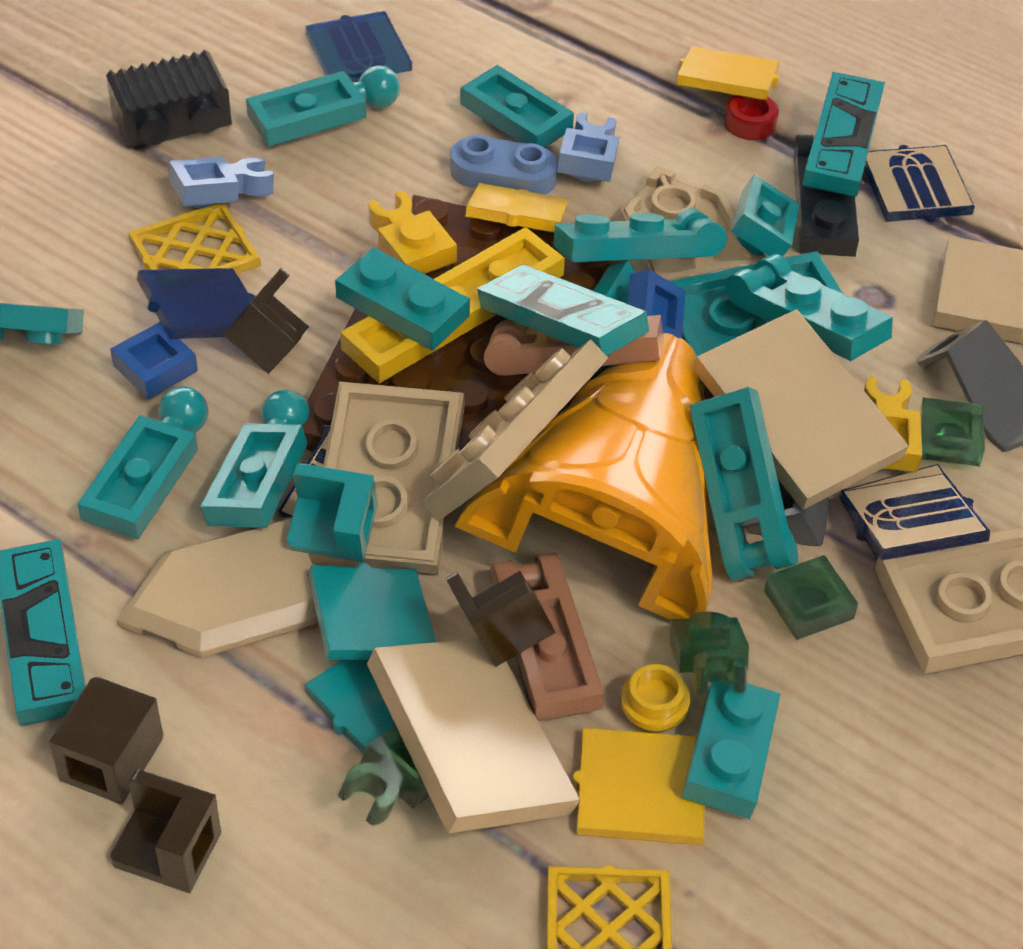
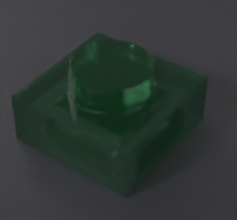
[919,397,985,467]
[764,555,858,640]

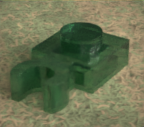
[670,611,749,694]
[338,725,429,826]

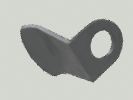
[916,320,1023,452]

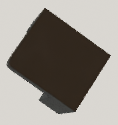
[223,268,309,374]
[445,571,556,667]
[49,677,163,805]
[110,769,222,894]

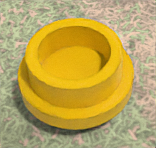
[620,664,690,731]

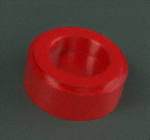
[724,95,779,140]

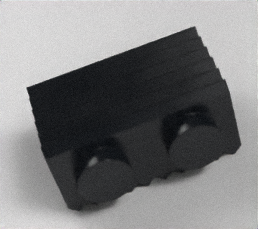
[106,49,232,149]

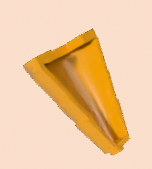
[455,333,712,632]

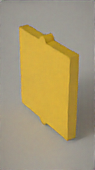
[676,46,779,100]
[465,183,568,232]
[572,727,704,845]

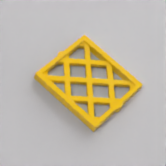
[128,203,261,298]
[547,865,672,949]

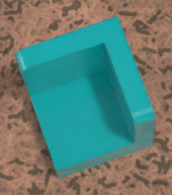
[287,463,378,563]

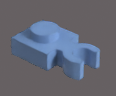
[557,112,620,182]
[169,157,274,209]

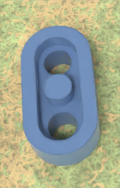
[450,134,558,194]

